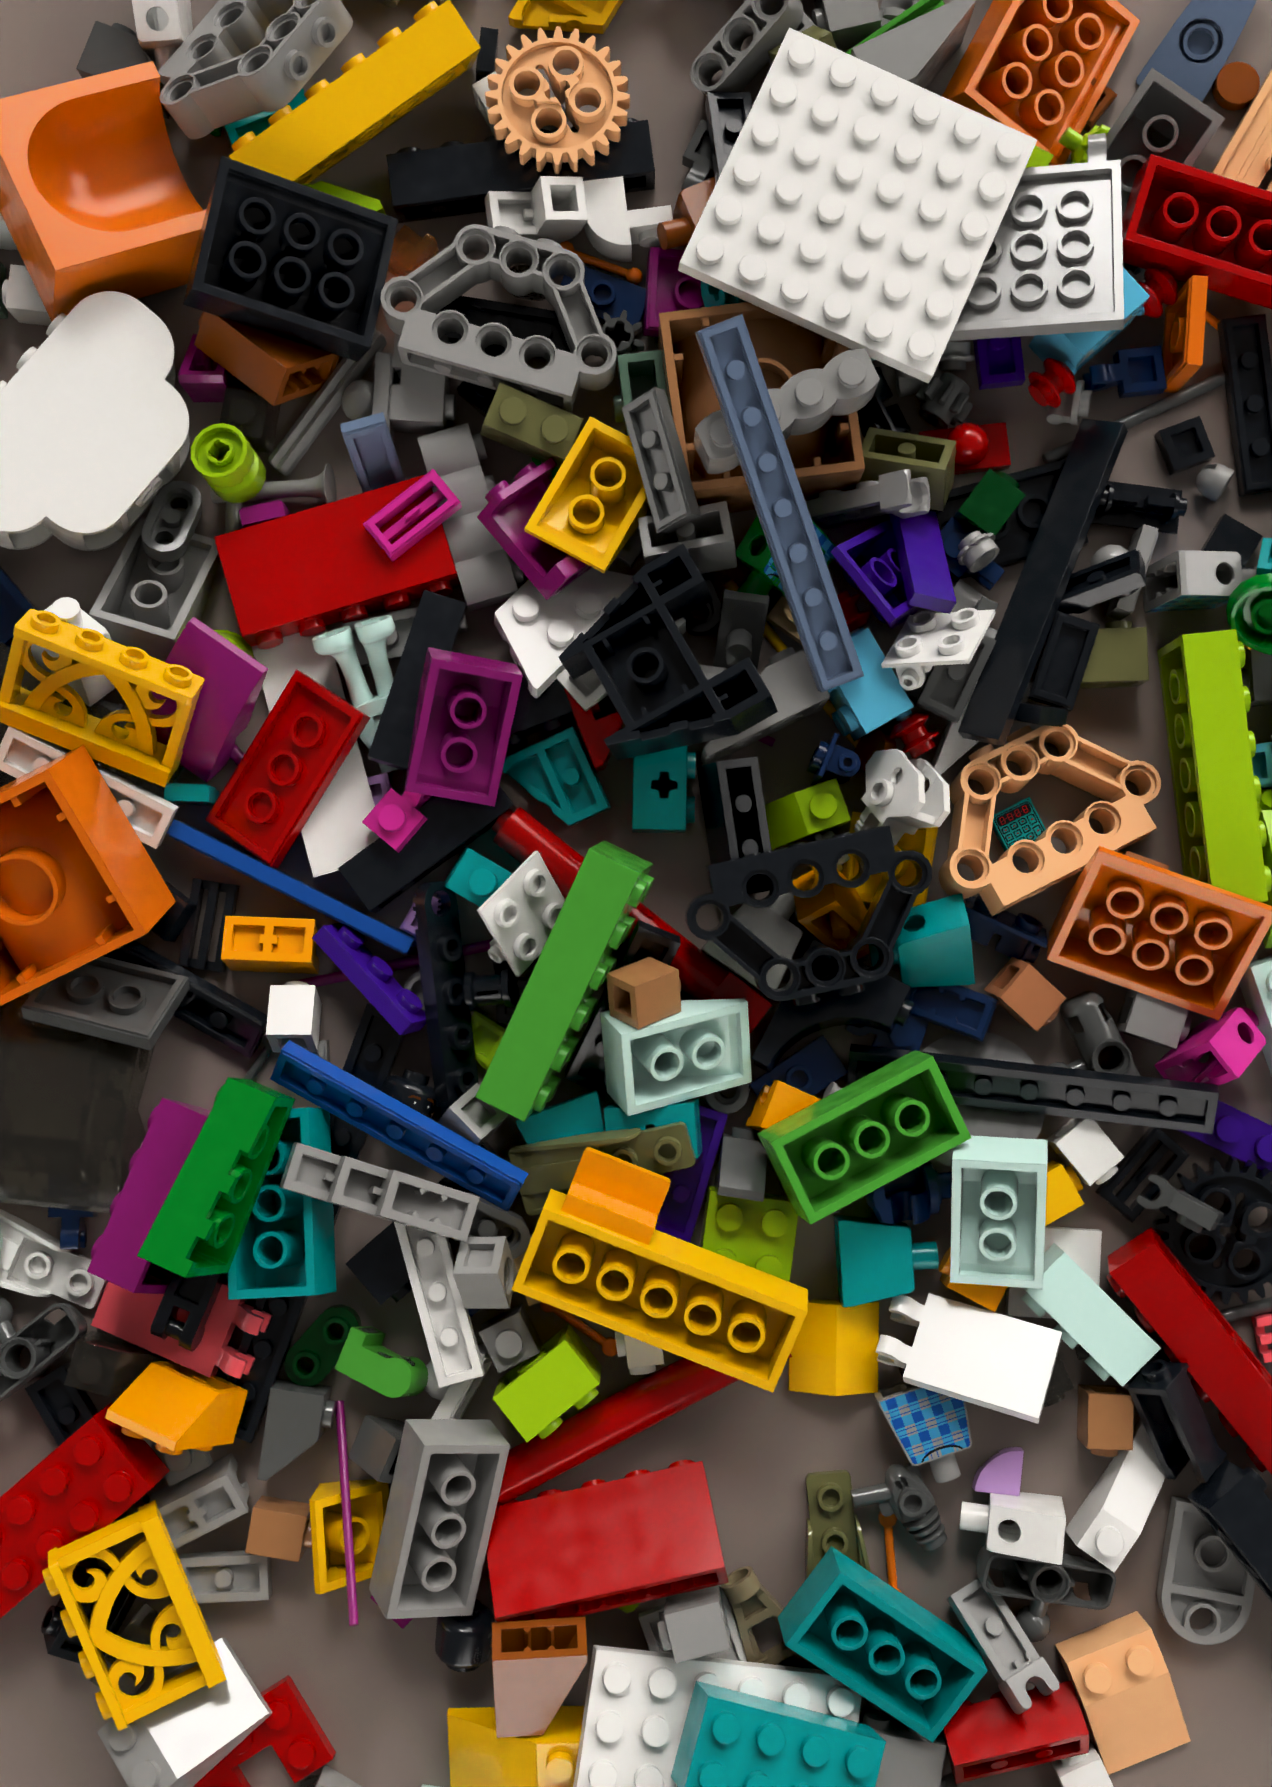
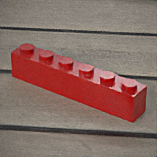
[1106,1227,1272,1475]

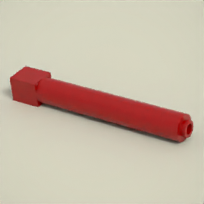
[491,807,772,1033]
[498,1353,792,1505]

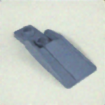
[1136,0,1257,102]

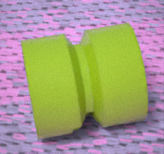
[191,423,266,503]

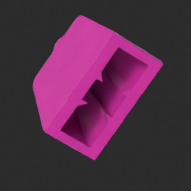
[1154,1007,1266,1086]

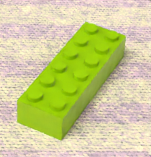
[1157,629,1272,902]

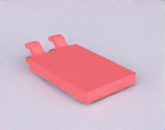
[91,1280,272,1379]

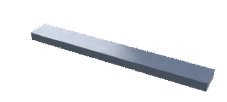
[695,314,864,693]

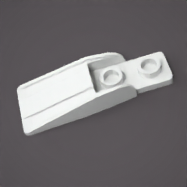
[0,1209,107,1309]

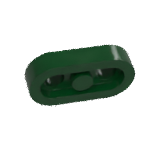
[284,1304,362,1386]

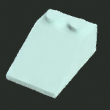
[600,998,752,1116]
[950,1135,1048,1289]

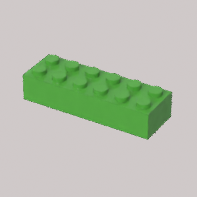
[475,840,655,1122]

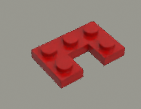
[193,1675,336,1787]

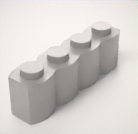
[693,349,880,474]
[417,423,525,612]

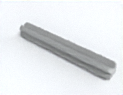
[268,328,387,476]

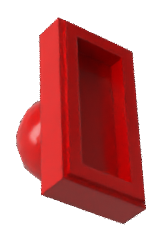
[918,422,1011,475]

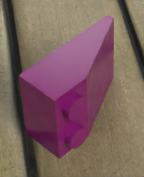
[405,647,523,807]

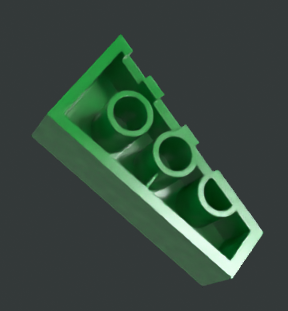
[137,1077,295,1278]

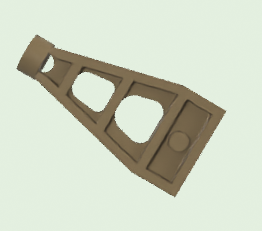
[720,1566,863,1714]

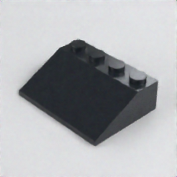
[183,156,398,362]

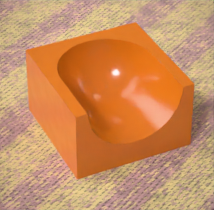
[0,61,207,321]
[0,745,176,1006]

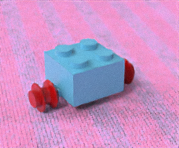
[1028,267,1178,408]
[828,590,940,759]

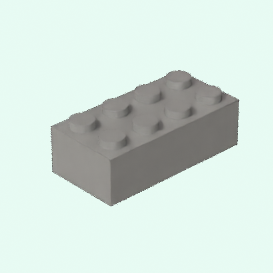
[369,1419,510,1619]

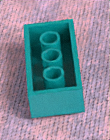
[228,1107,337,1300]
[778,1546,988,1743]
[671,1681,886,1787]

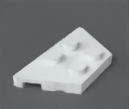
[494,568,633,699]

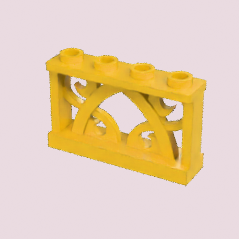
[0,609,205,787]
[42,1500,226,1731]

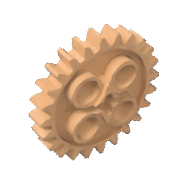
[485,26,630,174]

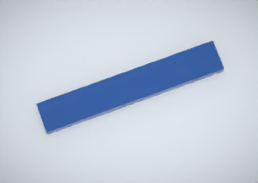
[167,819,417,955]
[270,1040,529,1211]

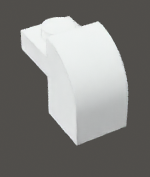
[484,176,588,244]
[583,176,673,262]

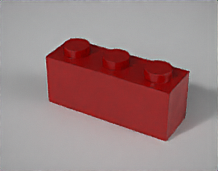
[941,1680,1089,1784]

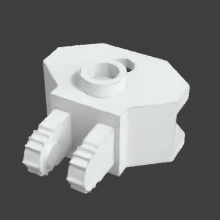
[854,749,950,845]

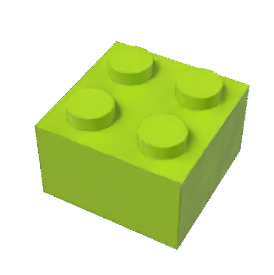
[700,1185,798,1282]
[492,1324,602,1442]

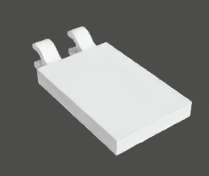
[876,1293,1062,1424]

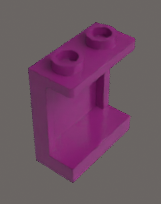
[477,458,593,600]

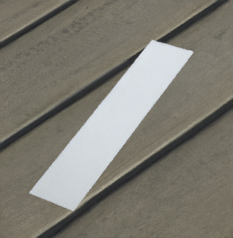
[252,626,380,878]

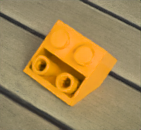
[105,1361,248,1455]

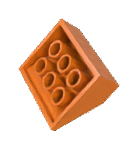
[942,0,1140,166]
[1047,846,1272,1020]

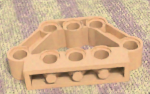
[939,724,1161,916]

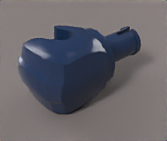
[865,1161,952,1225]

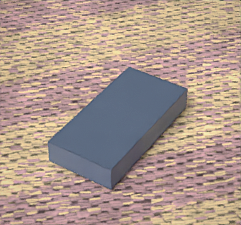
[340,412,405,493]

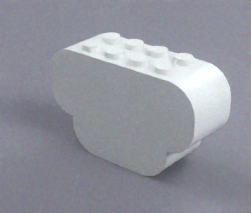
[0,291,190,551]

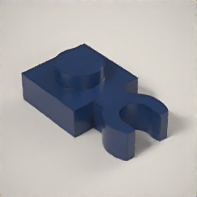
[845,1015,929,1051]

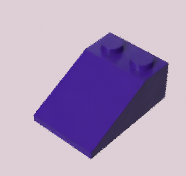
[830,519,921,629]

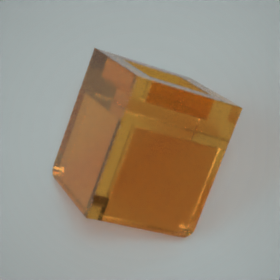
[388,224,439,277]

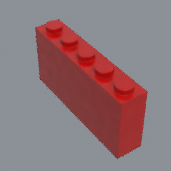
[214,474,461,649]
[486,1460,729,1622]

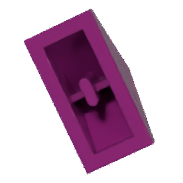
[178,334,237,402]

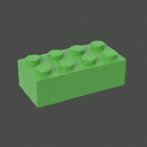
[757,1050,971,1225]

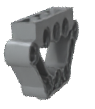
[158,0,353,139]
[380,224,617,412]

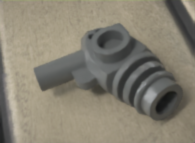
[850,1463,947,1551]

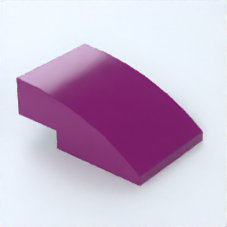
[151,617,268,783]

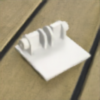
[881,608,996,690]
[477,850,565,977]

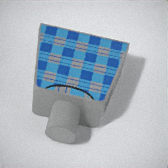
[1143,550,1257,613]
[873,1381,972,1483]

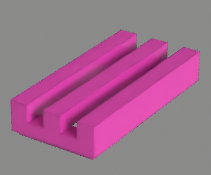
[363,469,462,562]

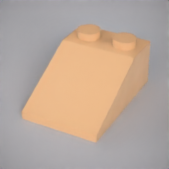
[1055,1611,1191,1775]

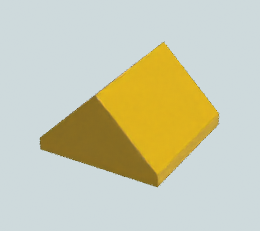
[309,1479,389,1595]

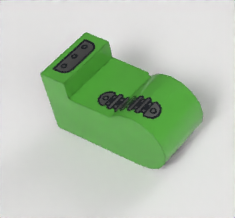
[335,1326,428,1398]

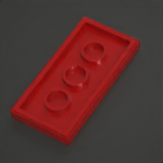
[205,669,371,868]

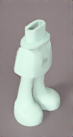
[312,615,397,773]

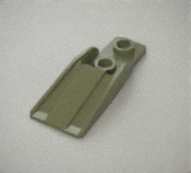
[508,1121,696,1216]
[805,1470,870,1580]

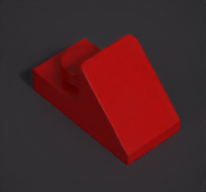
[564,688,625,773]

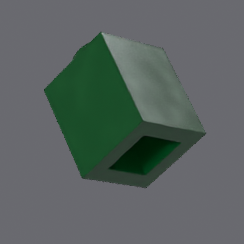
[953,468,1026,536]

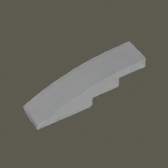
[279,1142,480,1242]

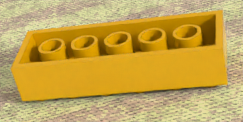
[229,0,481,185]
[511,1189,808,1393]

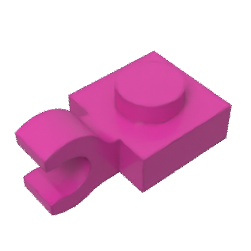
[362,788,431,853]

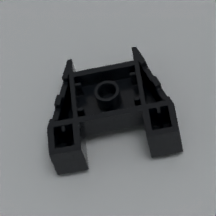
[558,543,778,760]

